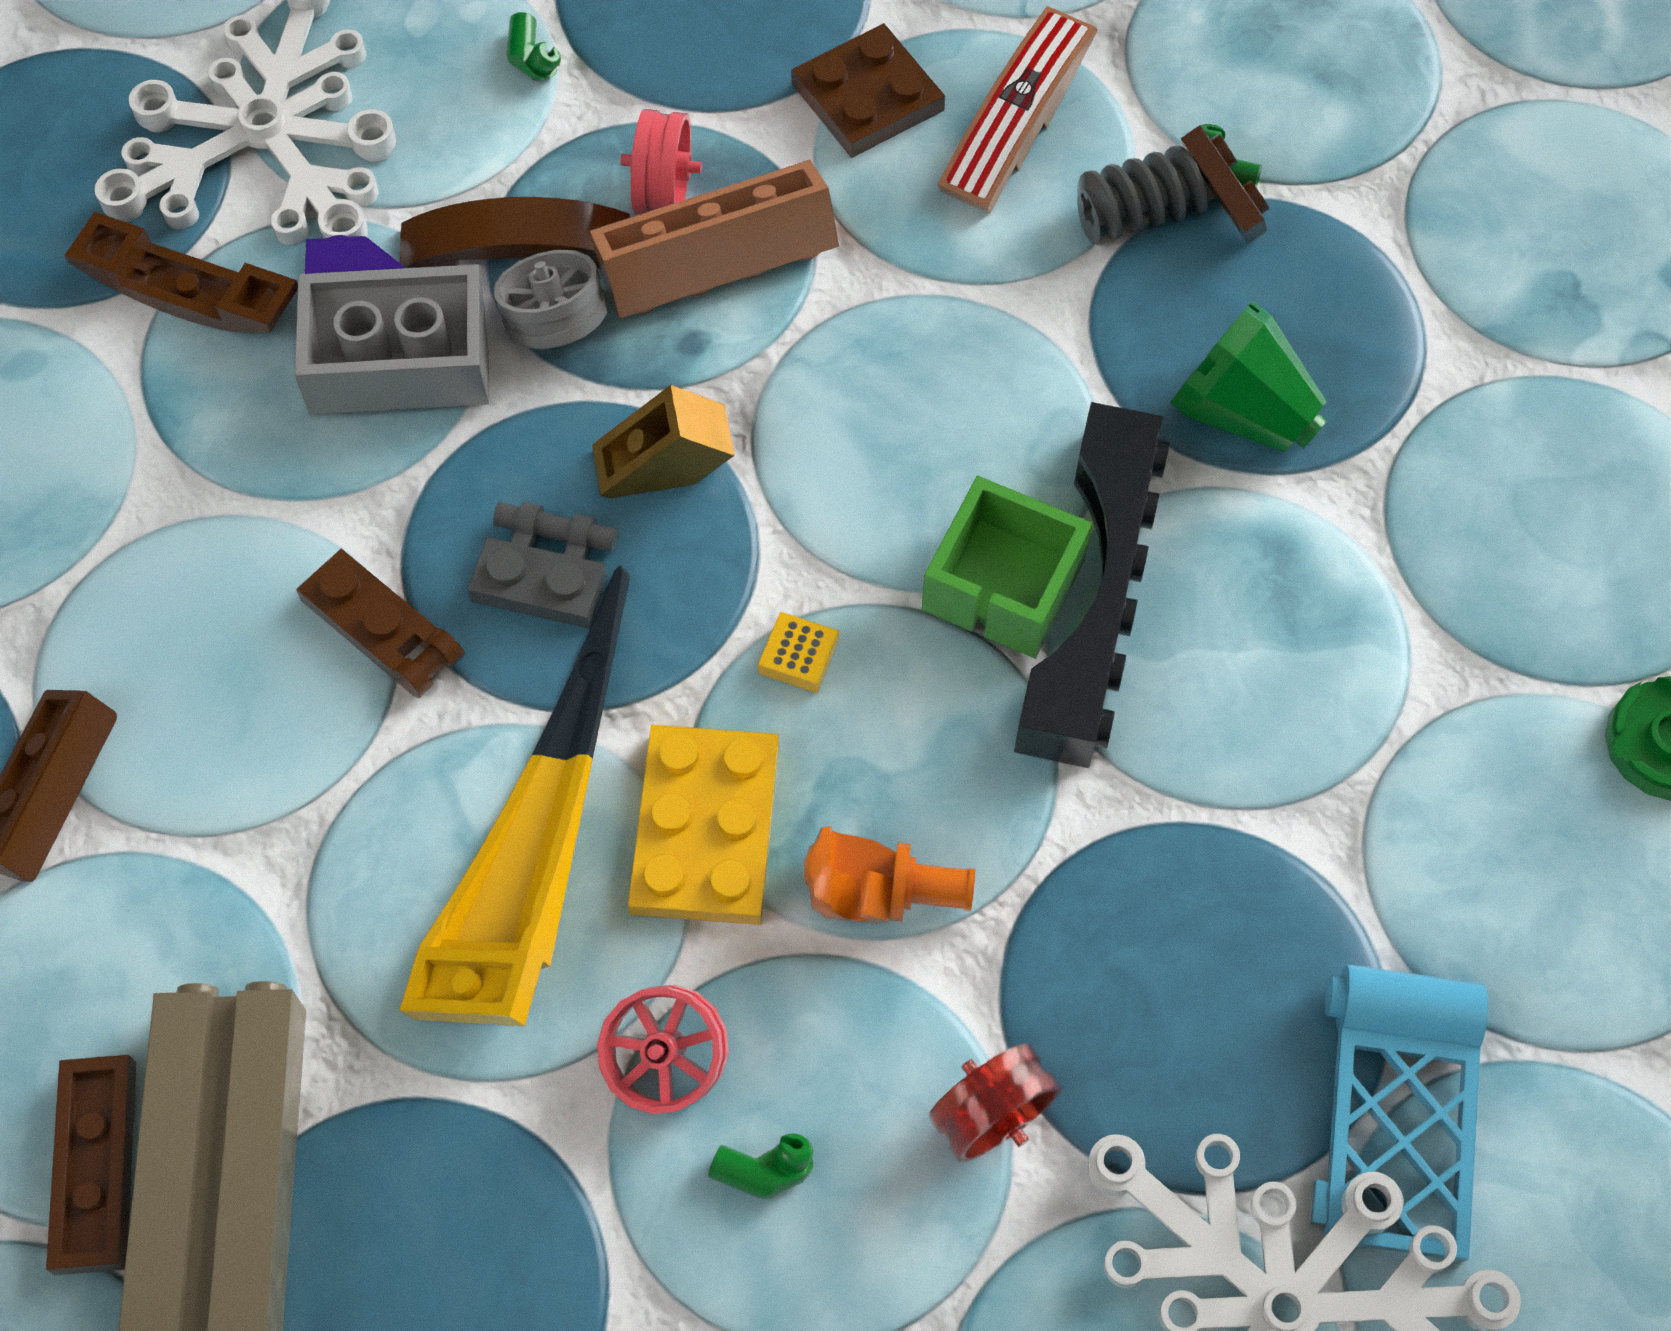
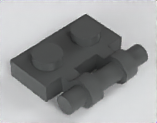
[468,502,618,629]

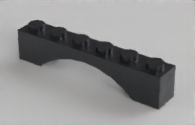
[1014,402,1170,769]

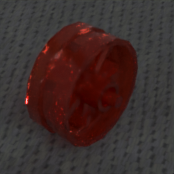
[929,1043,1062,1162]

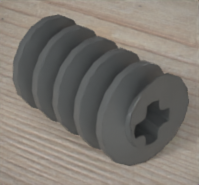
[1077,146,1208,245]

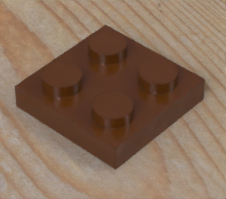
[791,23,945,158]

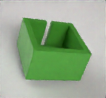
[921,475,1093,659]

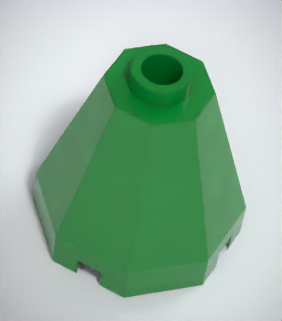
[1170,301,1327,452]

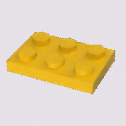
[628,725,779,925]

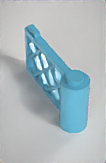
[1310,964,1488,1261]

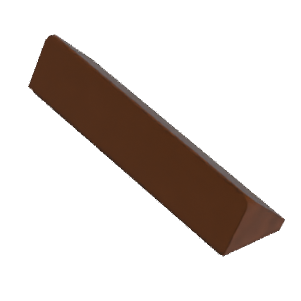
[0,689,117,882]

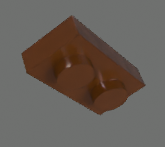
[1180,125,1269,244]

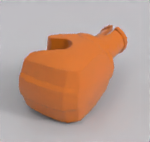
[803,826,976,923]

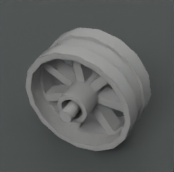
[494,250,607,349]

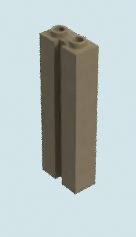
[119,981,306,1331]

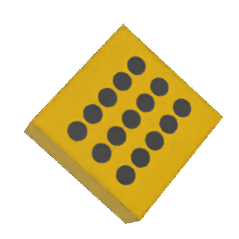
[758,612,839,694]

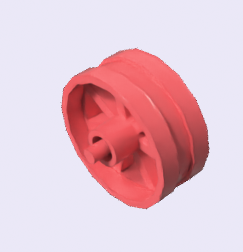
[620,109,702,214]
[597,985,729,1114]

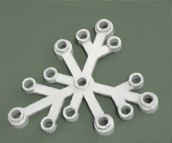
[95,0,396,245]
[1088,1134,1521,1331]

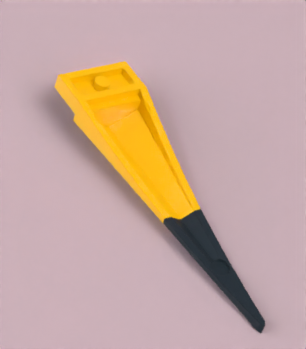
[399,565,630,1026]

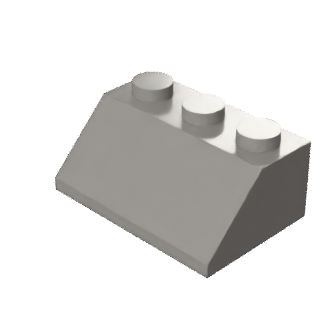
[294,264,489,415]

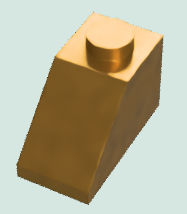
[592,385,735,498]

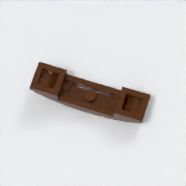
[399,197,630,269]
[64,212,298,333]

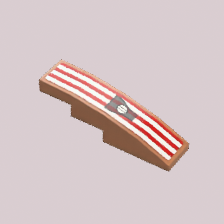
[937,6,1097,214]

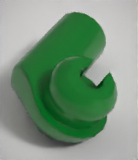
[506,12,561,81]
[708,1133,814,1199]

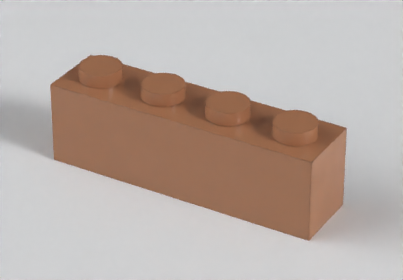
[589,160,839,319]

